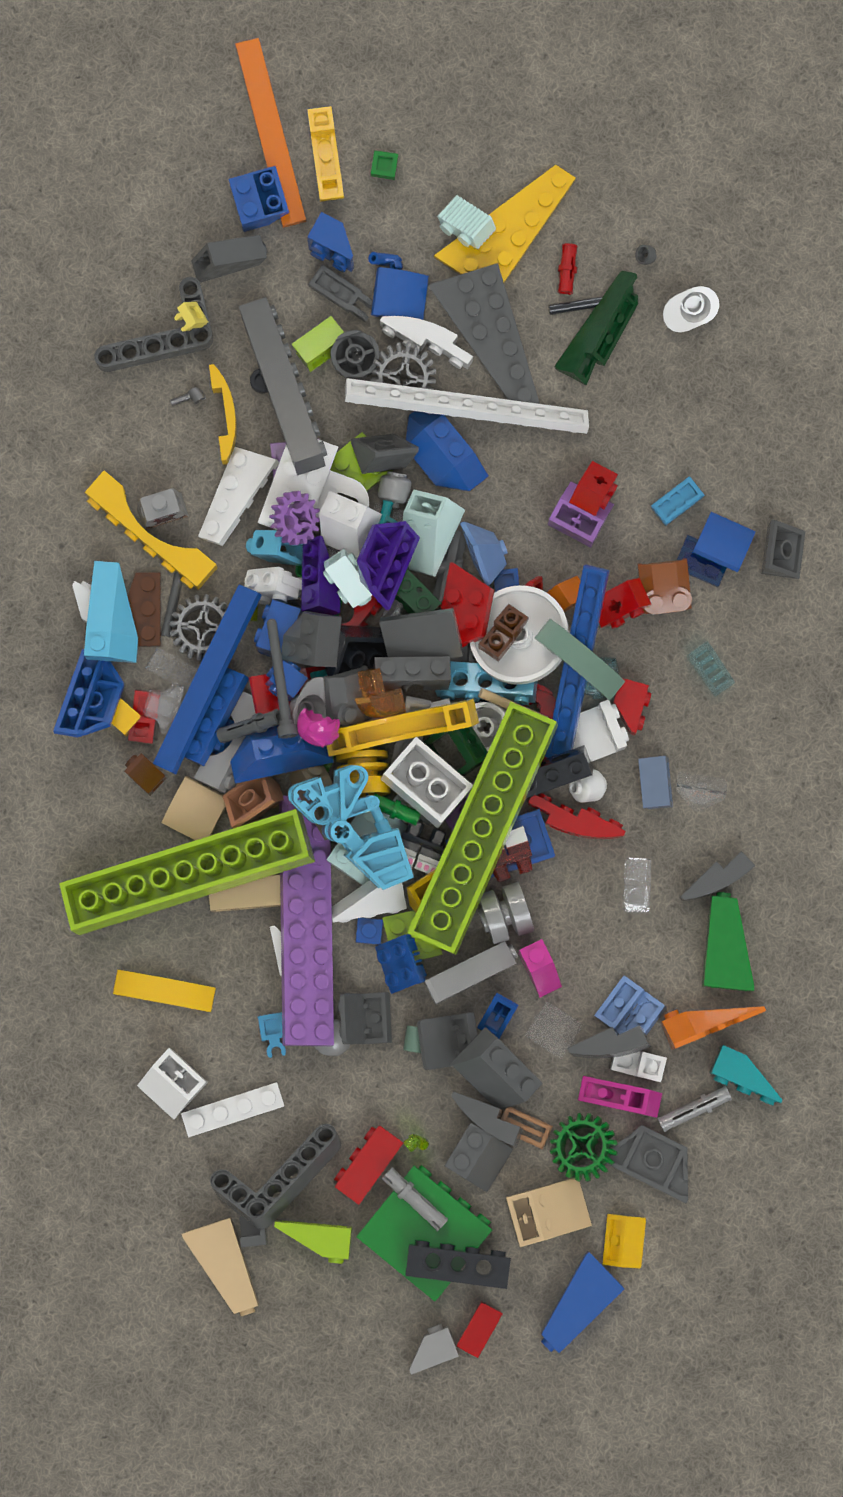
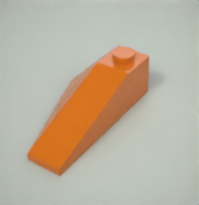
[660,1006,766,1049]

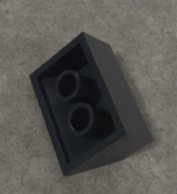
[325,625,388,684]

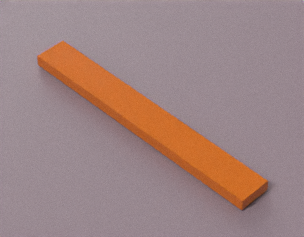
[235,38,306,228]

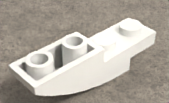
[380,316,473,369]

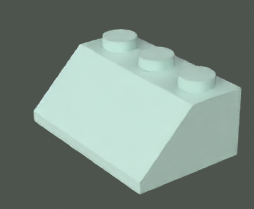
[327,811,407,885]

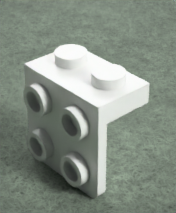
[573,700,629,762]

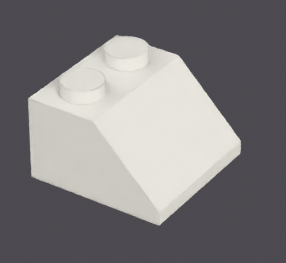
[319,491,382,558]

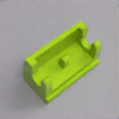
[292,316,344,372]

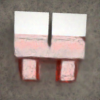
[493,826,533,883]

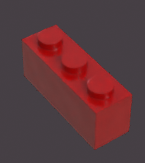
[334,1125,403,1205]

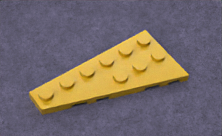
[434,165,576,283]

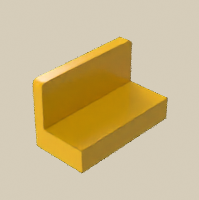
[602,1214,646,1269]

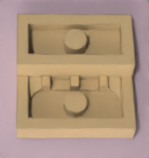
[161,776,226,840]

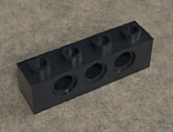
[526,745,593,798]
[405,1240,511,1289]

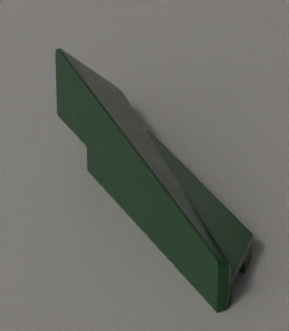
[554,271,638,385]

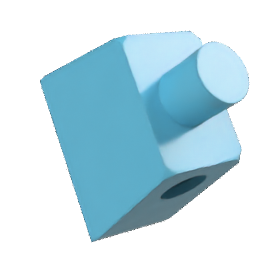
[246,530,302,566]

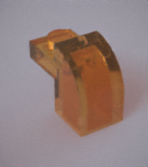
[355,668,406,718]

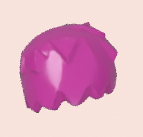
[297,708,340,747]

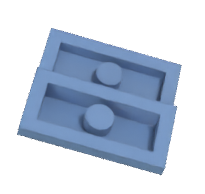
[594,976,667,1035]

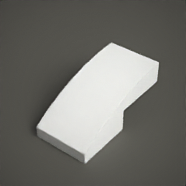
[610,1051,667,1082]

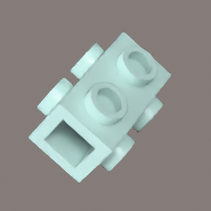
[323,549,372,608]

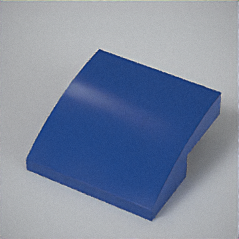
[371,267,429,320]
[693,512,756,572]

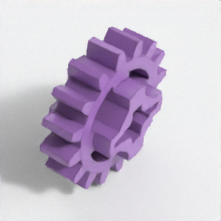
[269,491,320,545]

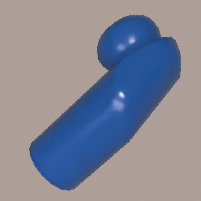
[368,252,403,270]

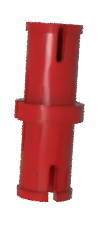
[557,243,578,295]

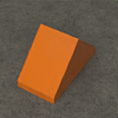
[546,576,580,612]

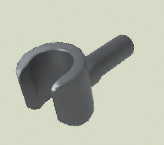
[170,387,206,406]

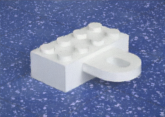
[258,439,369,535]

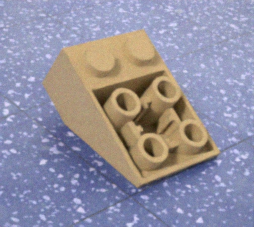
[506,1178,592,1247]

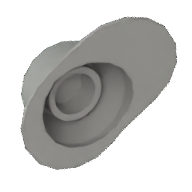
[289,677,326,724]

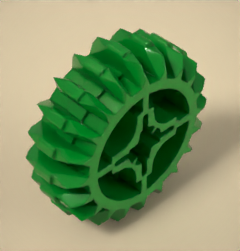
[550,1113,618,1182]

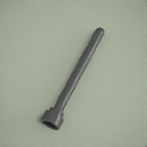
[267,619,299,739]

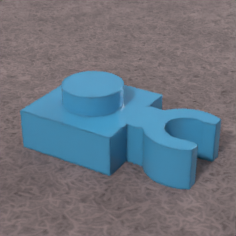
[258,1012,286,1058]

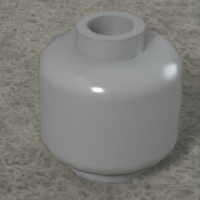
[377,471,412,508]

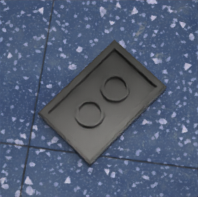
[379,608,464,658]

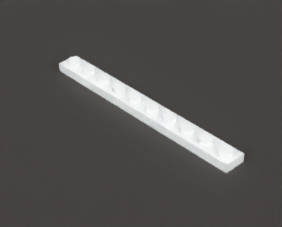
[345,378,589,434]

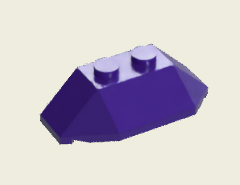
[356,521,420,610]

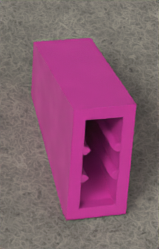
[518,939,562,997]

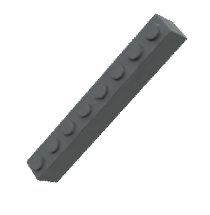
[239,297,327,476]

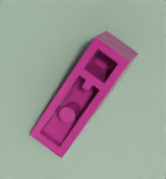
[578,1076,662,1118]

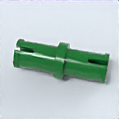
[373,793,420,826]

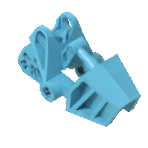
[288,765,414,890]

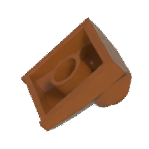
[637,558,692,614]

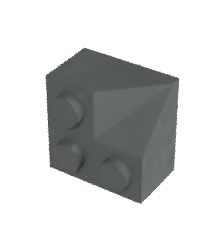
[281,611,342,667]

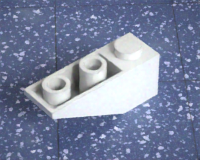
[332,880,407,923]

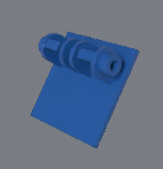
[375,934,427,994]

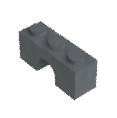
[373,656,451,691]

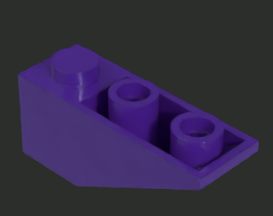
[301,536,340,615]

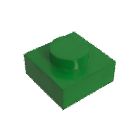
[371,150,398,180]

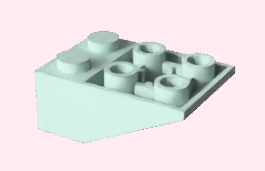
[403,490,465,577]

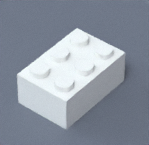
[381,737,473,828]

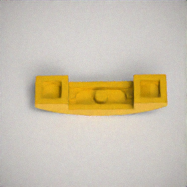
[307,106,344,202]
[209,364,237,465]
[113,970,216,1012]

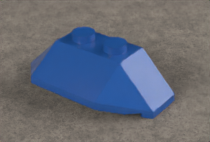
[406,411,489,491]
[53,649,125,738]
[230,725,333,784]

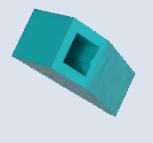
[710,1045,782,1106]

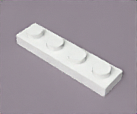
[181,1082,284,1137]

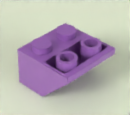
[548,482,614,548]

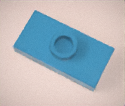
[651,476,705,526]

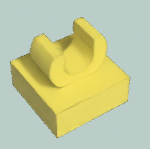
[174,302,208,331]

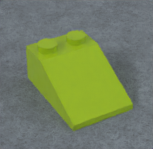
[274,1220,352,1264]

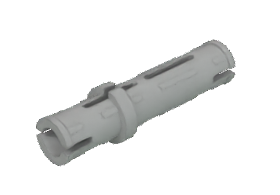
[657,1086,732,1132]
[382,1167,448,1231]

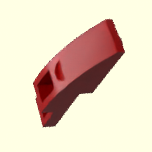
[528,793,626,839]

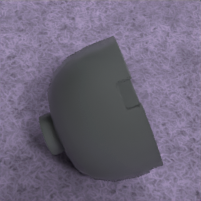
[331,330,380,380]

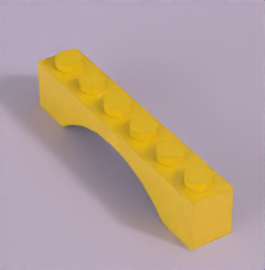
[85,470,218,590]
[327,699,479,756]

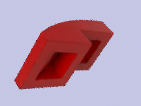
[128,689,160,744]

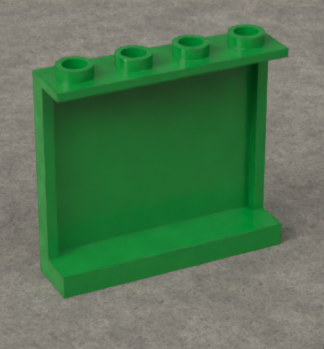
[356,1165,492,1301]

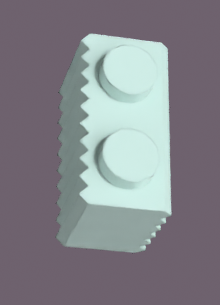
[437,195,496,249]

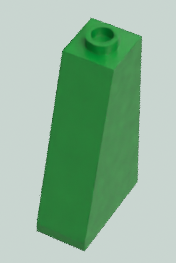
[702,892,754,992]

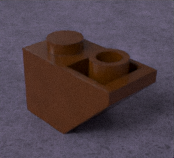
[124,753,167,796]

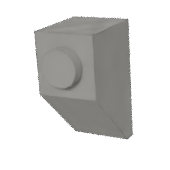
[409,1324,459,1375]

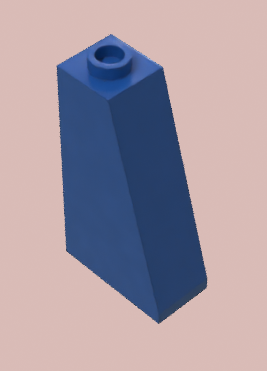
[541,1251,624,1353]

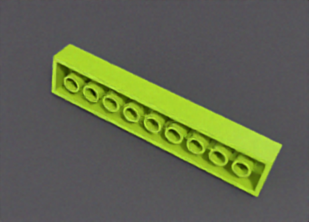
[408,701,558,955]
[59,809,315,935]

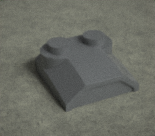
[324,665,378,726]

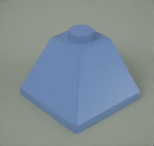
[460,521,508,585]

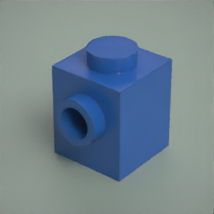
[266,660,308,702]

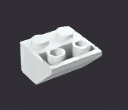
[137,1048,208,1119]

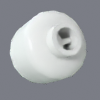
[569,769,607,803]

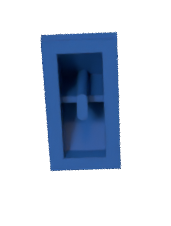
[477,993,518,1039]

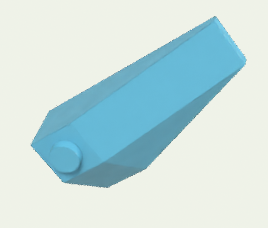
[84,561,138,663]

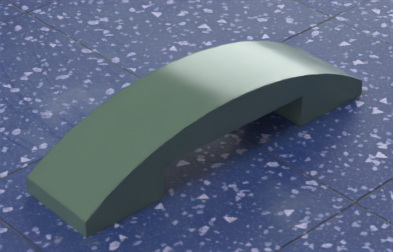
[534,619,625,701]

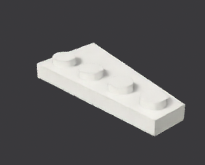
[198,447,280,546]

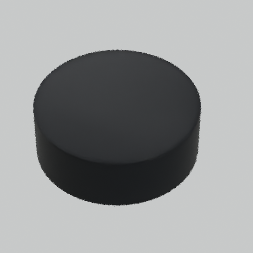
[250,369,268,394]

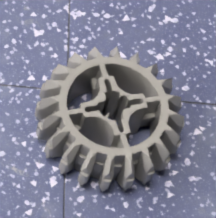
[370,342,436,390]
[170,594,227,661]

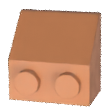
[223,776,284,828]

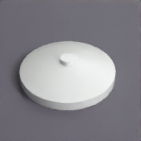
[470,586,570,684]

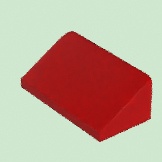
[456,1301,503,1358]

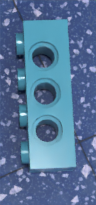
[435,661,538,705]

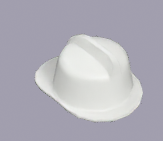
[663,286,719,333]

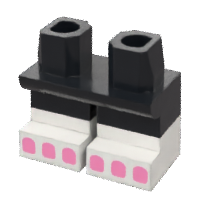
[400,821,446,874]

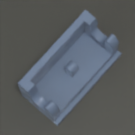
[638,756,673,809]

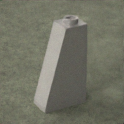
[424,941,518,1005]

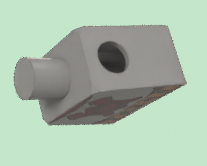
[137,488,189,530]

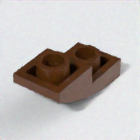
[478,604,529,662]

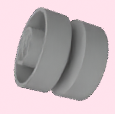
[478,881,534,945]

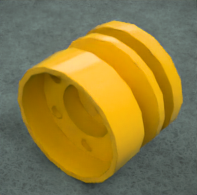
[336,748,391,798]

